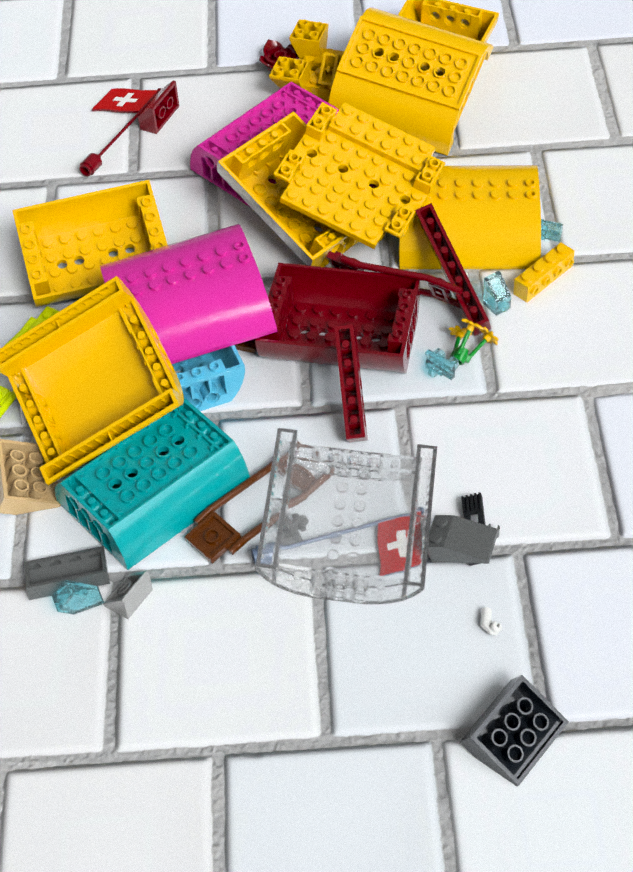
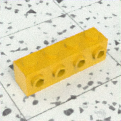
[513,242,575,303]

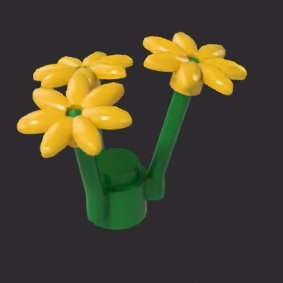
[449,319,498,365]

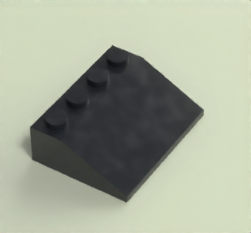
[460,675,569,786]

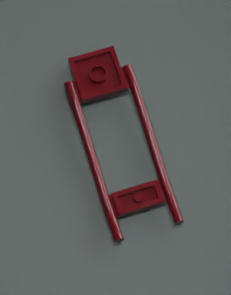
[326,251,463,309]

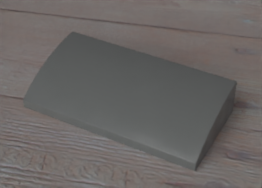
[24,546,110,600]

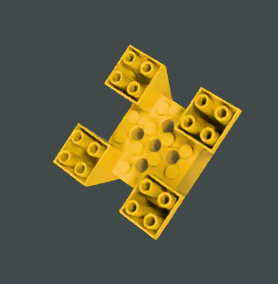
[269,19,344,102]

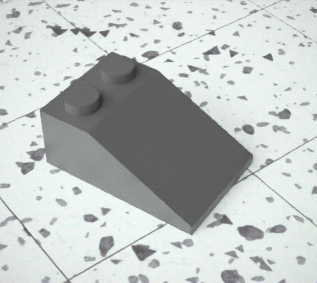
[424,515,499,564]

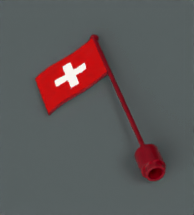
[79,88,161,176]

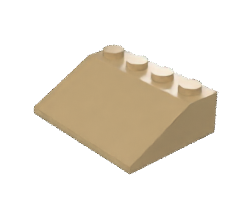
[0,439,61,515]

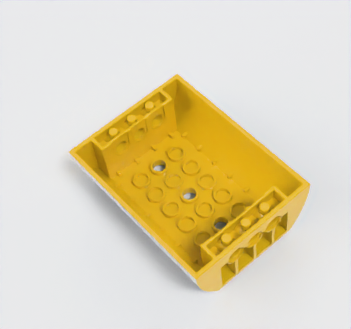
[217,112,359,267]

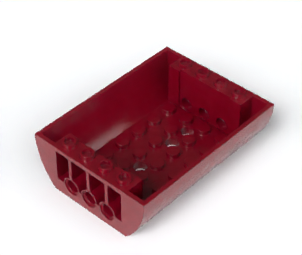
[255,262,420,373]

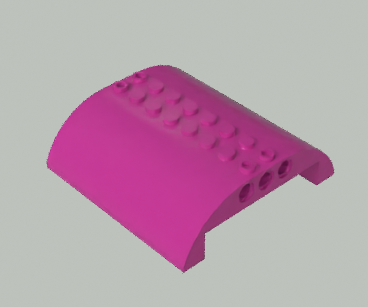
[100,224,278,364]

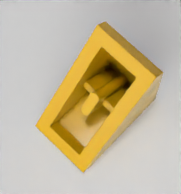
[318,52,340,86]

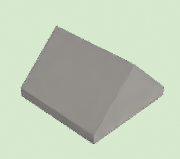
[103,571,153,619]

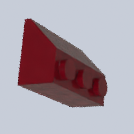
[138,80,180,134]

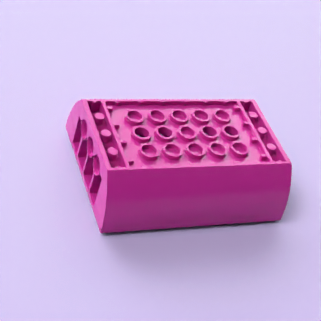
[190,82,339,208]

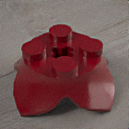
[259,39,299,72]

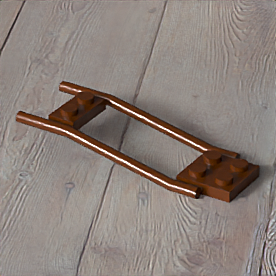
[184,440,336,564]

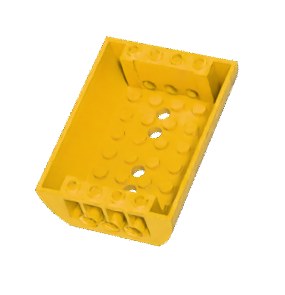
[12,180,167,307]

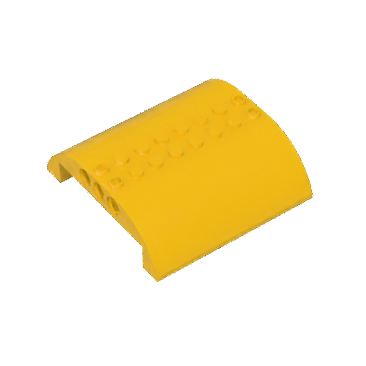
[399,165,541,269]
[0,276,184,485]

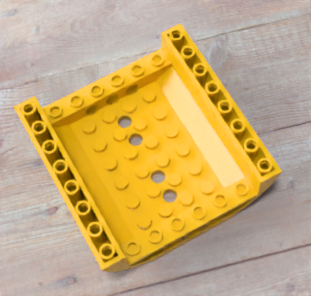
[328,7,493,156]

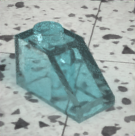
[483,271,511,316]
[52,580,104,615]

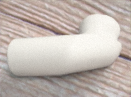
[480,607,502,635]

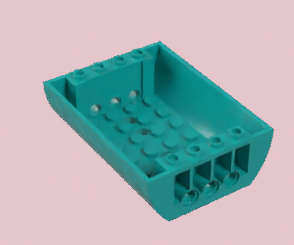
[55,398,250,570]

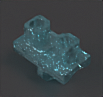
[541,219,563,242]
[425,348,459,380]

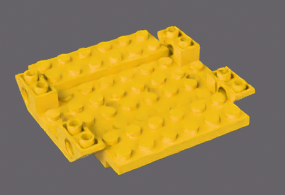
[273,102,445,249]

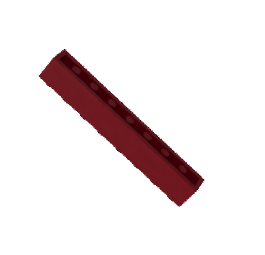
[415,203,491,337]

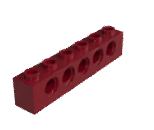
[334,324,368,443]

